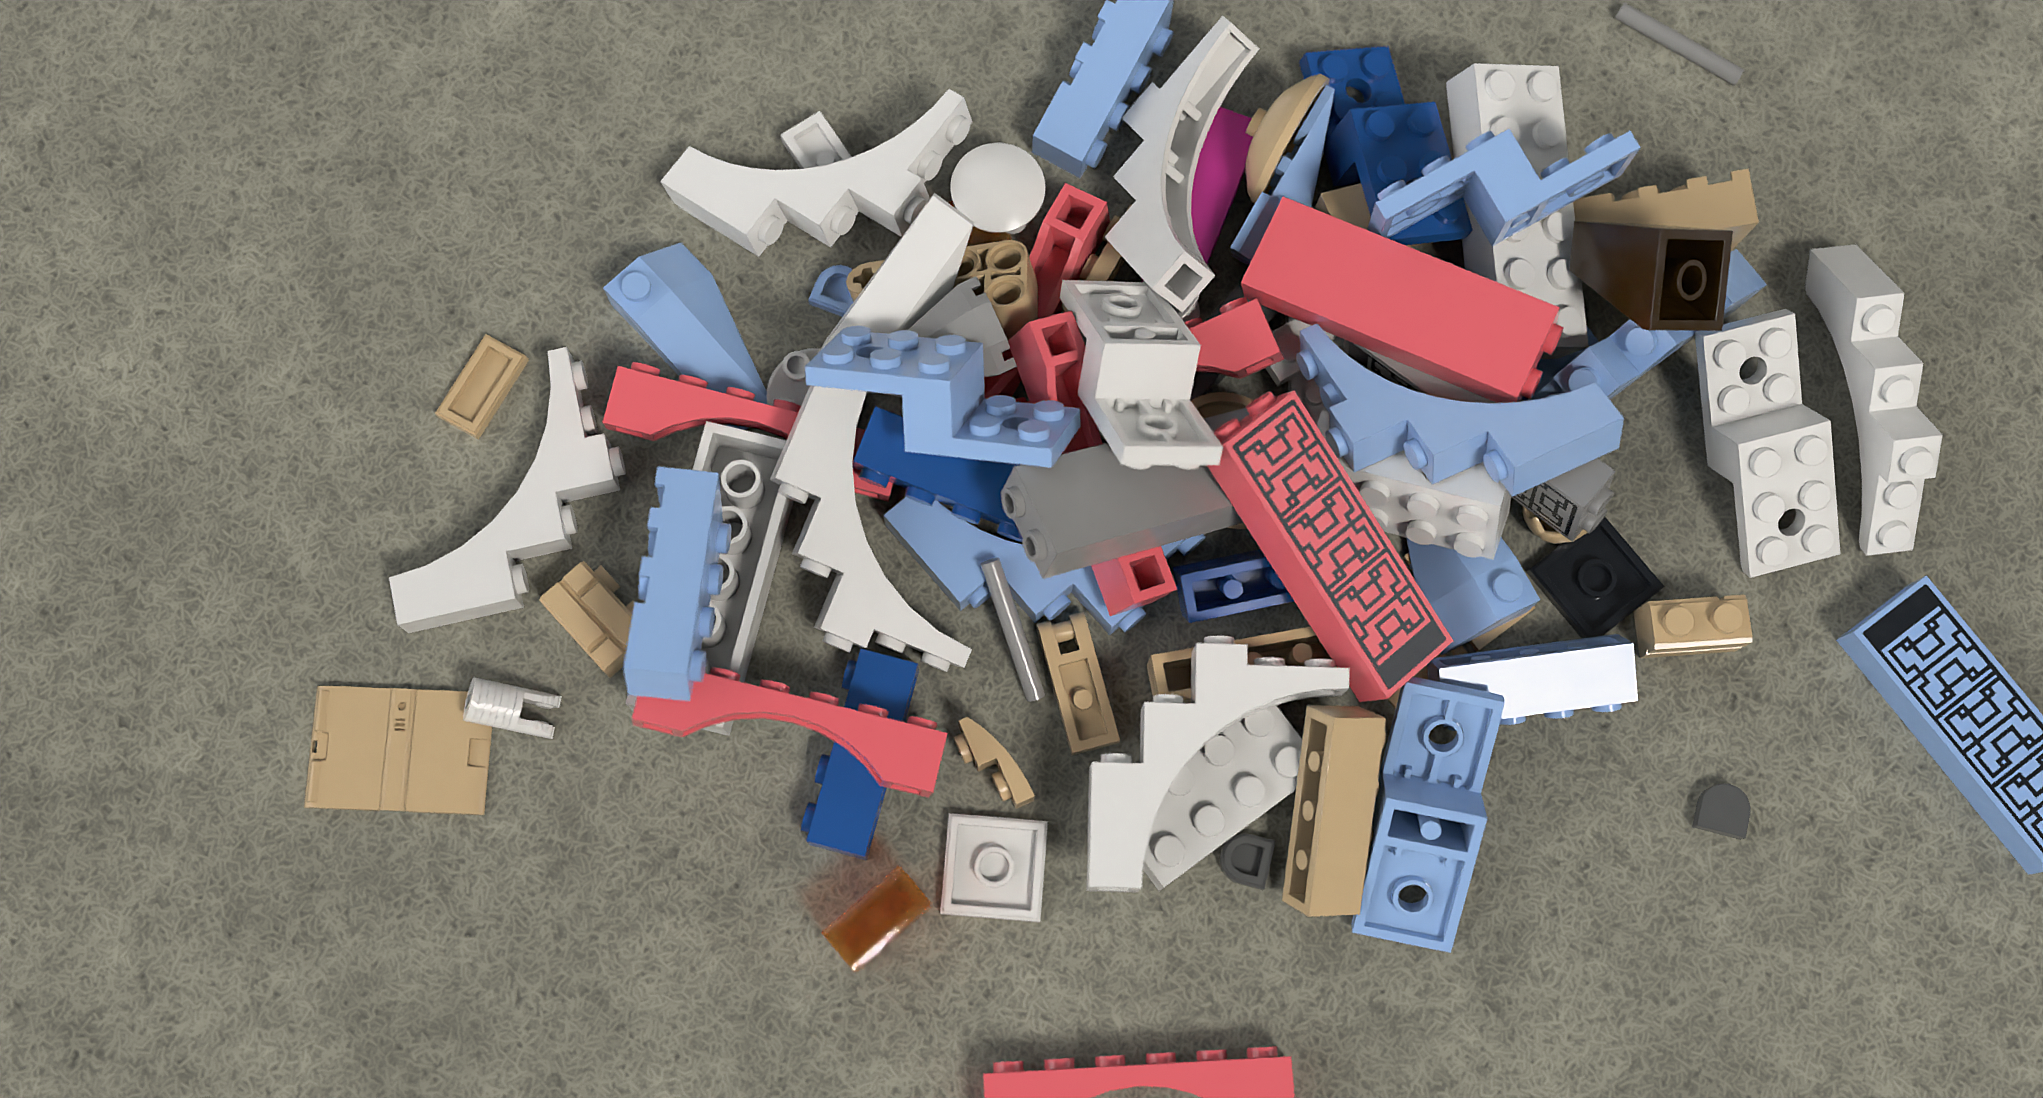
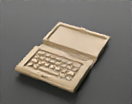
[304,686,492,815]

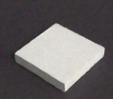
[940,813,1048,922]

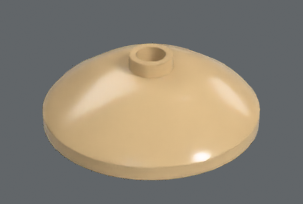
[1245,74,1330,203]

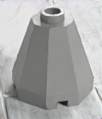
[908,276,1017,377]

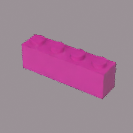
[1141,107,1253,282]

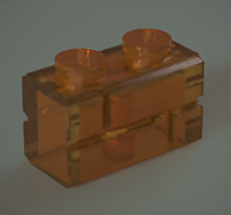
[821,865,933,974]

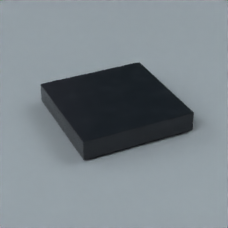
[1526,516,1665,638]

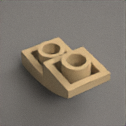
[953,717,1035,809]

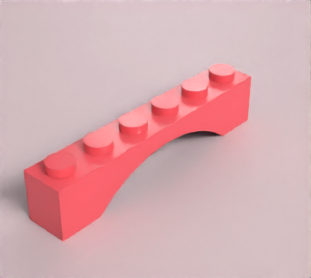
[984,183,1110,399]
[1015,297,1284,403]
[1008,311,1177,617]
[603,362,893,502]
[632,667,947,798]
[983,1046,1295,1098]

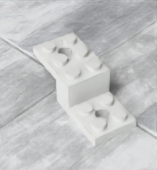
[1060,280,1223,469]
[1695,309,1840,578]

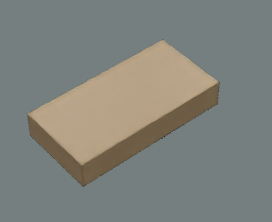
[435,334,529,440]

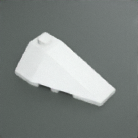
[819,193,974,398]

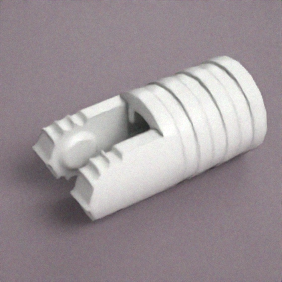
[463,677,562,739]

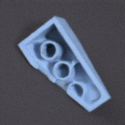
[1230,85,1335,266]
[603,243,767,430]
[1407,537,1540,655]

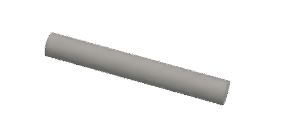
[1615,2,1745,86]
[981,558,1045,702]

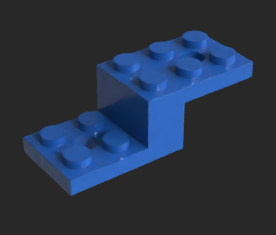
[1299,46,1473,245]

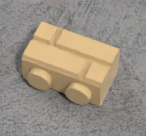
[539,561,634,678]
[1633,595,1753,658]

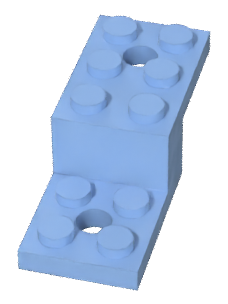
[1368,129,1641,247]
[805,326,1080,468]
[1351,677,1505,953]

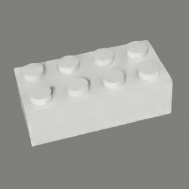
[1317,410,1511,560]
[1143,705,1302,891]

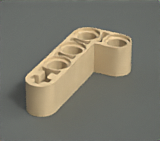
[846,240,1038,340]

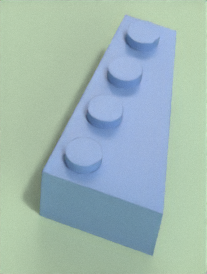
[1032,0,1174,178]
[623,466,731,701]

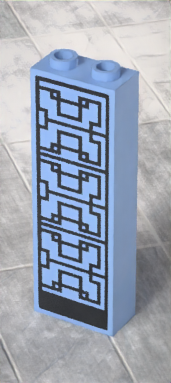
[1836,575,2043,875]

